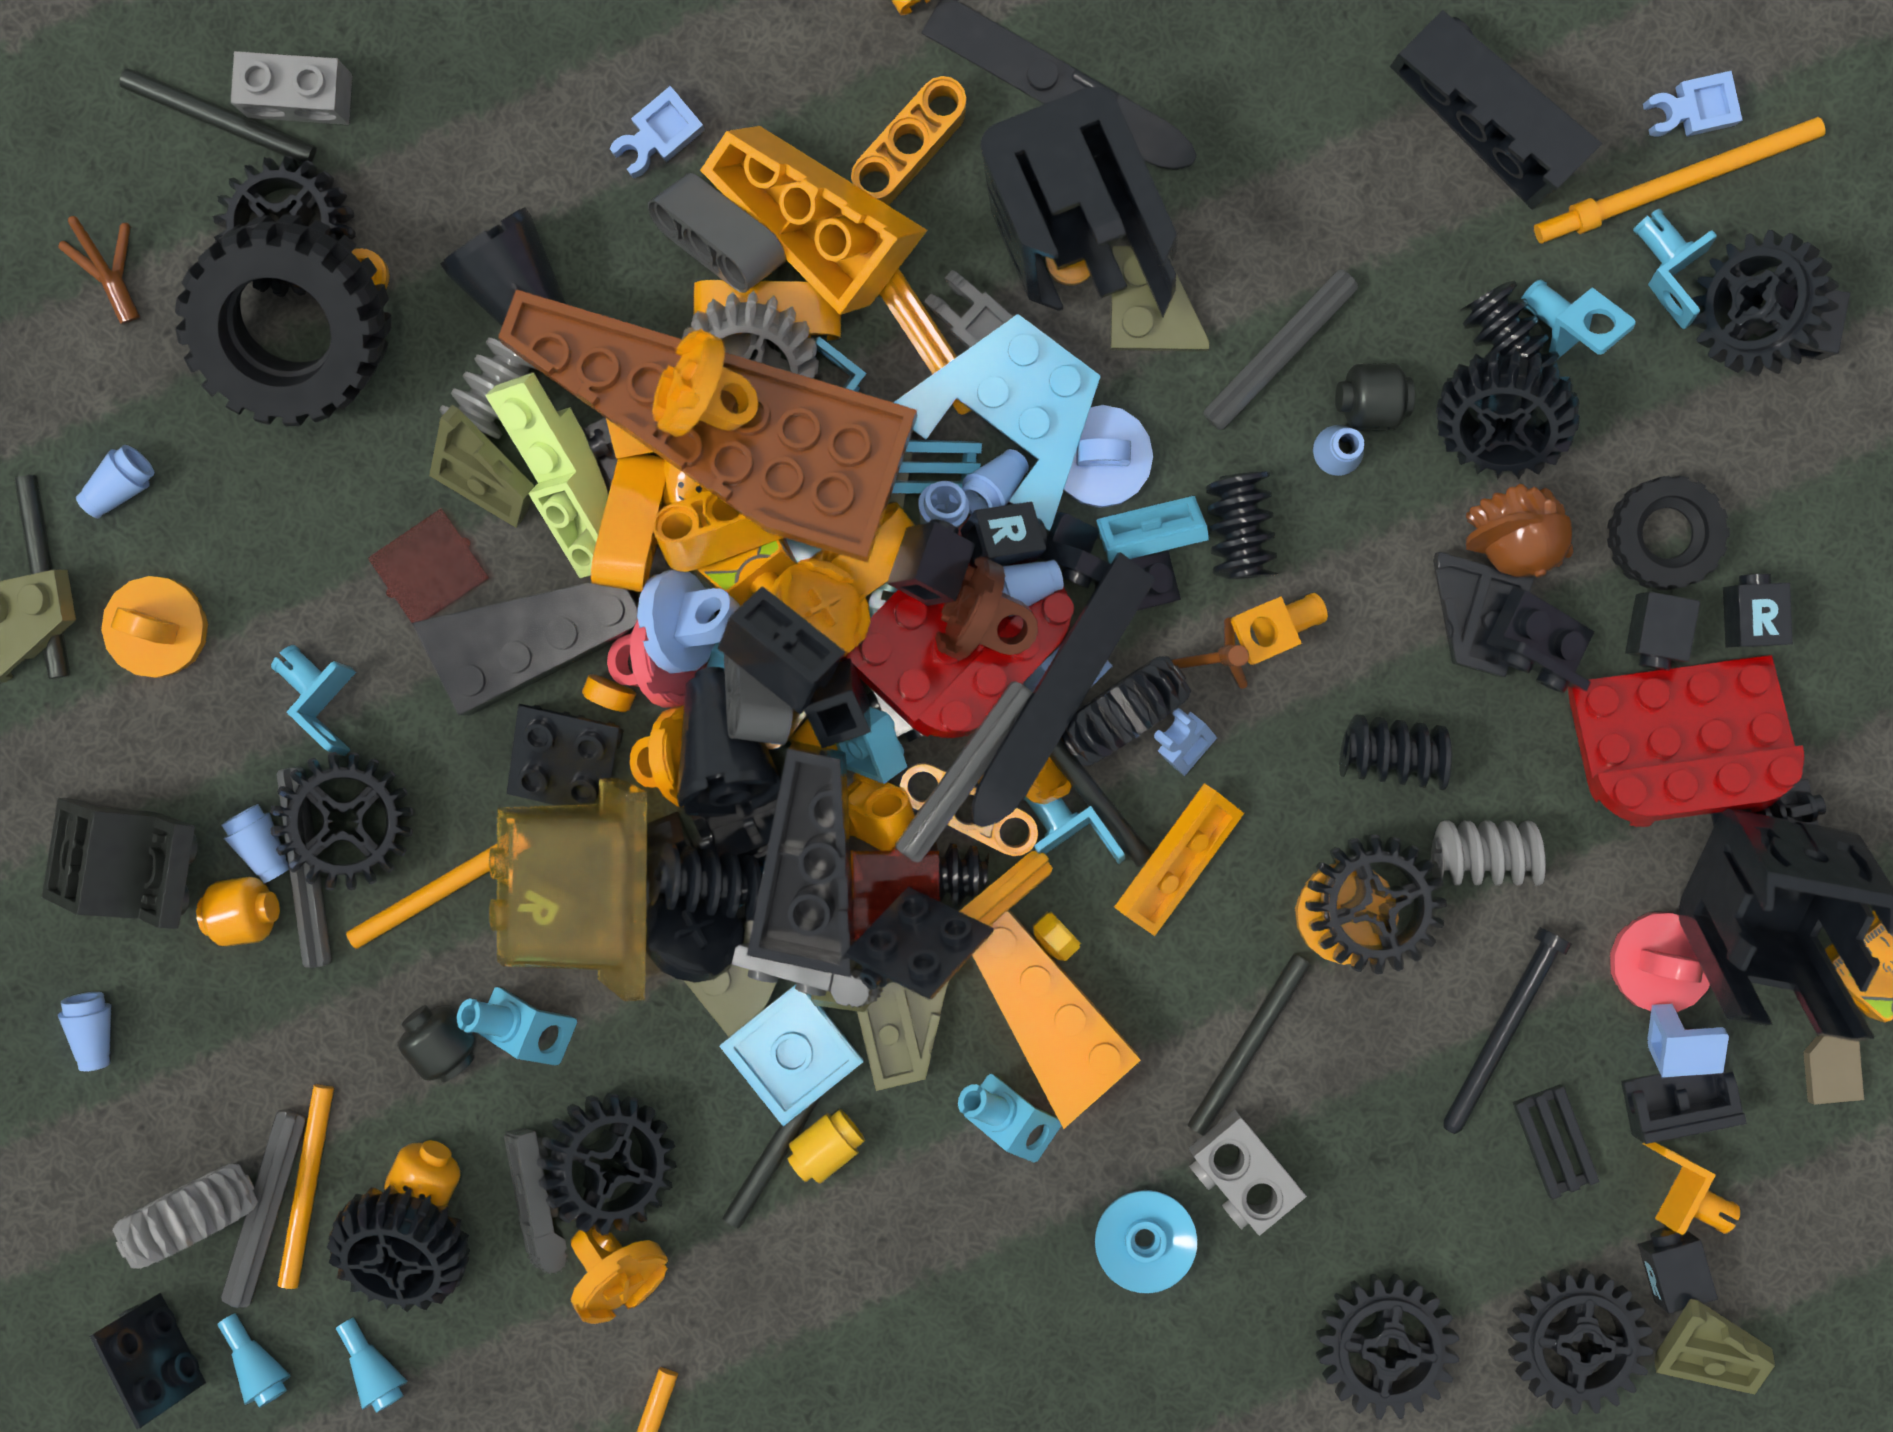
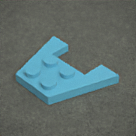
[893,314,1100,531]

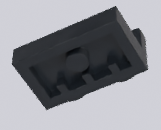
[1486,587,1595,693]

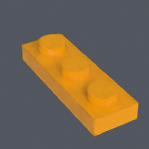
[1114,783,1244,936]

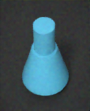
[217,1313,291,1408]
[335,1317,408,1413]

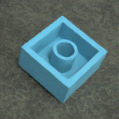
[836,707,908,784]

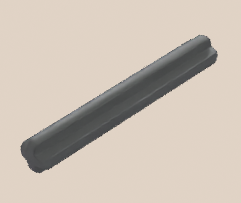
[1203,269,1358,430]
[895,681,1033,863]
[277,767,332,968]
[221,1110,306,1308]

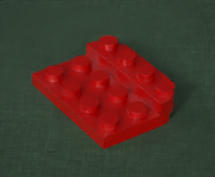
[841,515,1074,738]
[1568,655,1804,827]

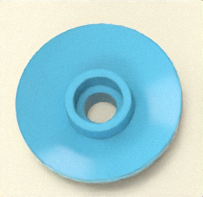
[1095,1190,1197,1293]

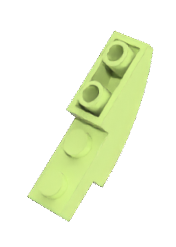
[485,373,608,578]

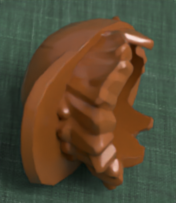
[1466,484,1573,578]

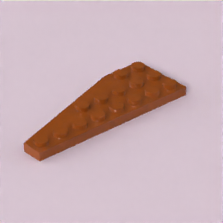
[498,289,917,563]

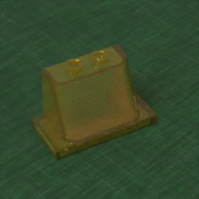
[489,778,647,1002]

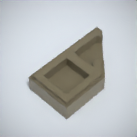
[1804,1035,1864,1105]

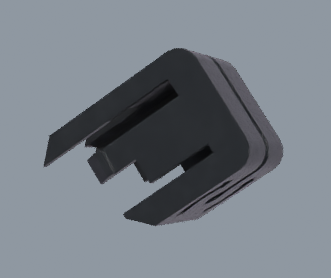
[981,86,1177,318]
[1679,809,1893,1042]

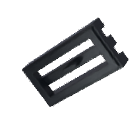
[1513,1084,1600,1200]

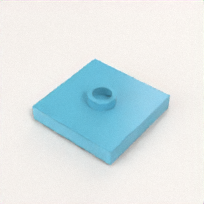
[719,984,864,1126]

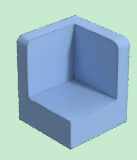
[1648,1004,1729,1077]

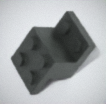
[42,798,197,929]

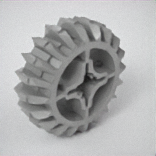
[682,291,819,379]
[112,1164,258,1269]

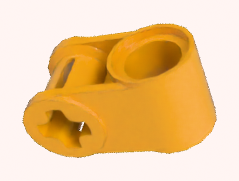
[848,773,915,855]

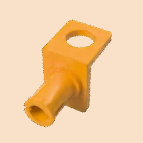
[1231,593,1328,665]
[1643,1142,1740,1235]

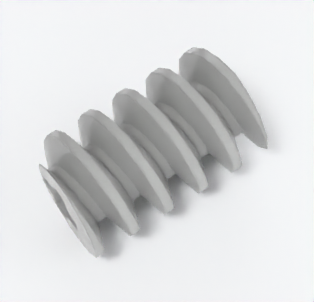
[439,337,538,439]
[1431,820,1546,886]

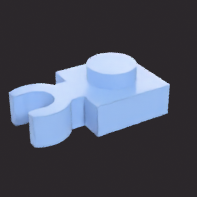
[1643,71,1743,137]
[610,86,705,178]
[1154,708,1217,776]

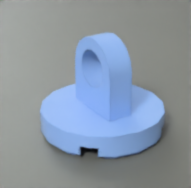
[1064,405,1153,508]
[637,570,740,674]

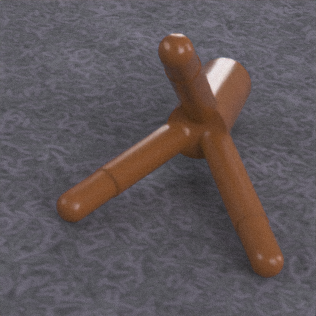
[58,216,140,325]
[1171,617,1249,689]

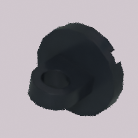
[640,893,745,983]

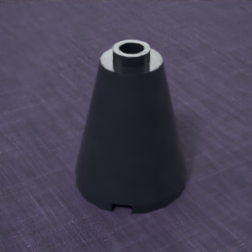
[440,207,566,326]
[677,667,781,817]

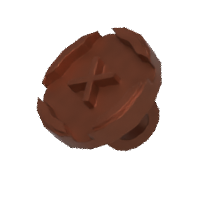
[936,557,1038,660]

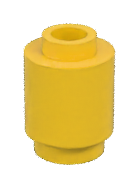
[787,1109,865,1184]

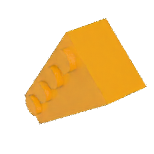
[700,126,928,315]
[972,910,1141,1129]

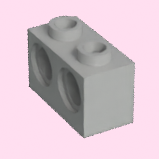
[231,51,352,125]
[1189,1110,1307,1236]

